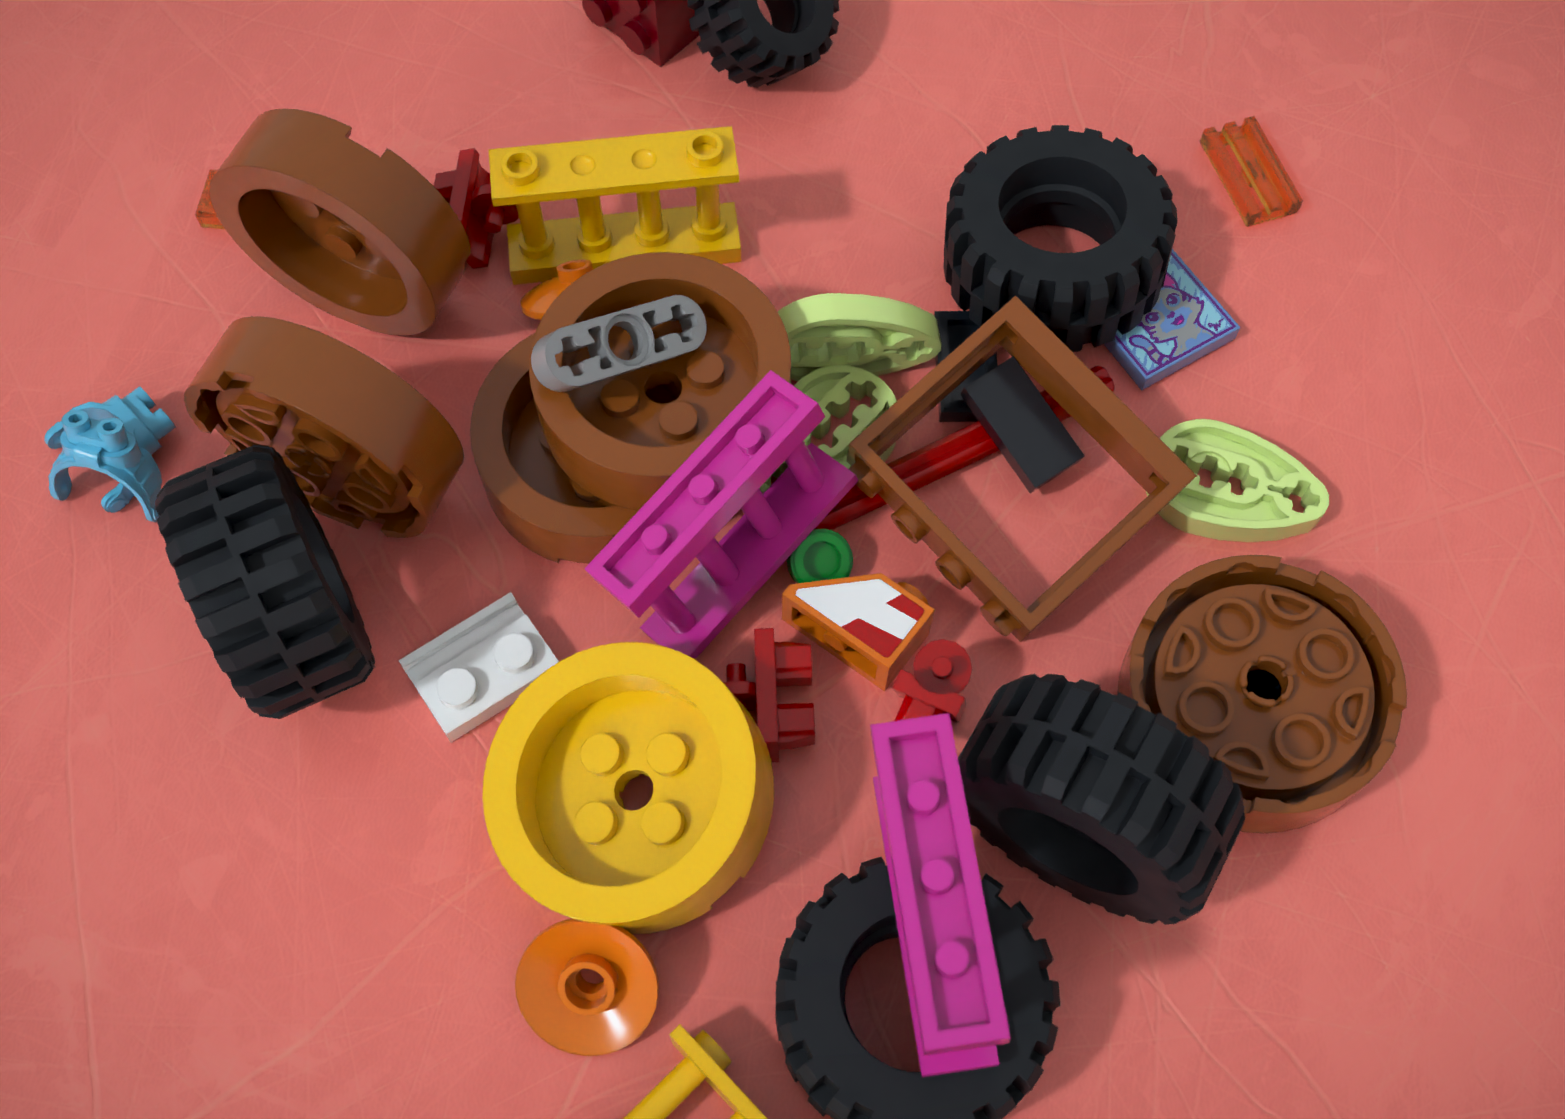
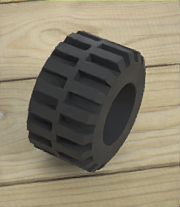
[688,0,839,87]

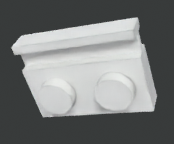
[398,592,559,743]

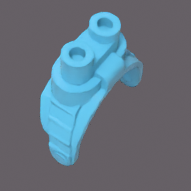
[44,386,176,513]
[48,410,162,522]

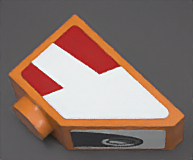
[782,573,935,691]

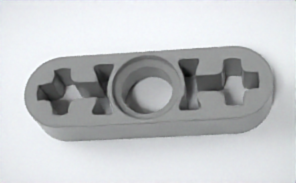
[531,295,707,392]

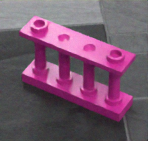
[584,370,859,659]
[871,713,1010,1077]

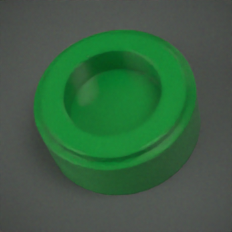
[787,529,853,583]

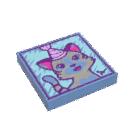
[1104,249,1241,390]

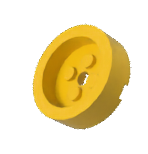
[482,642,774,934]

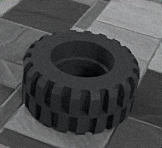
[943,125,1178,352]
[155,445,375,719]
[958,674,1245,925]
[775,857,1060,1119]

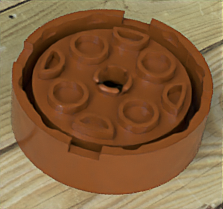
[209,109,471,336]
[529,252,791,511]
[184,316,464,538]
[470,333,681,564]
[1117,555,1407,833]

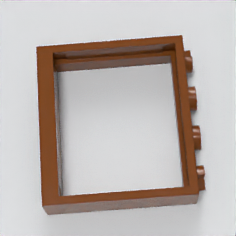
[847,295,1197,642]

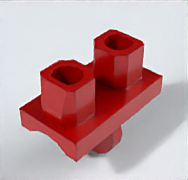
[434,148,519,269]
[723,628,815,762]
[892,639,972,722]

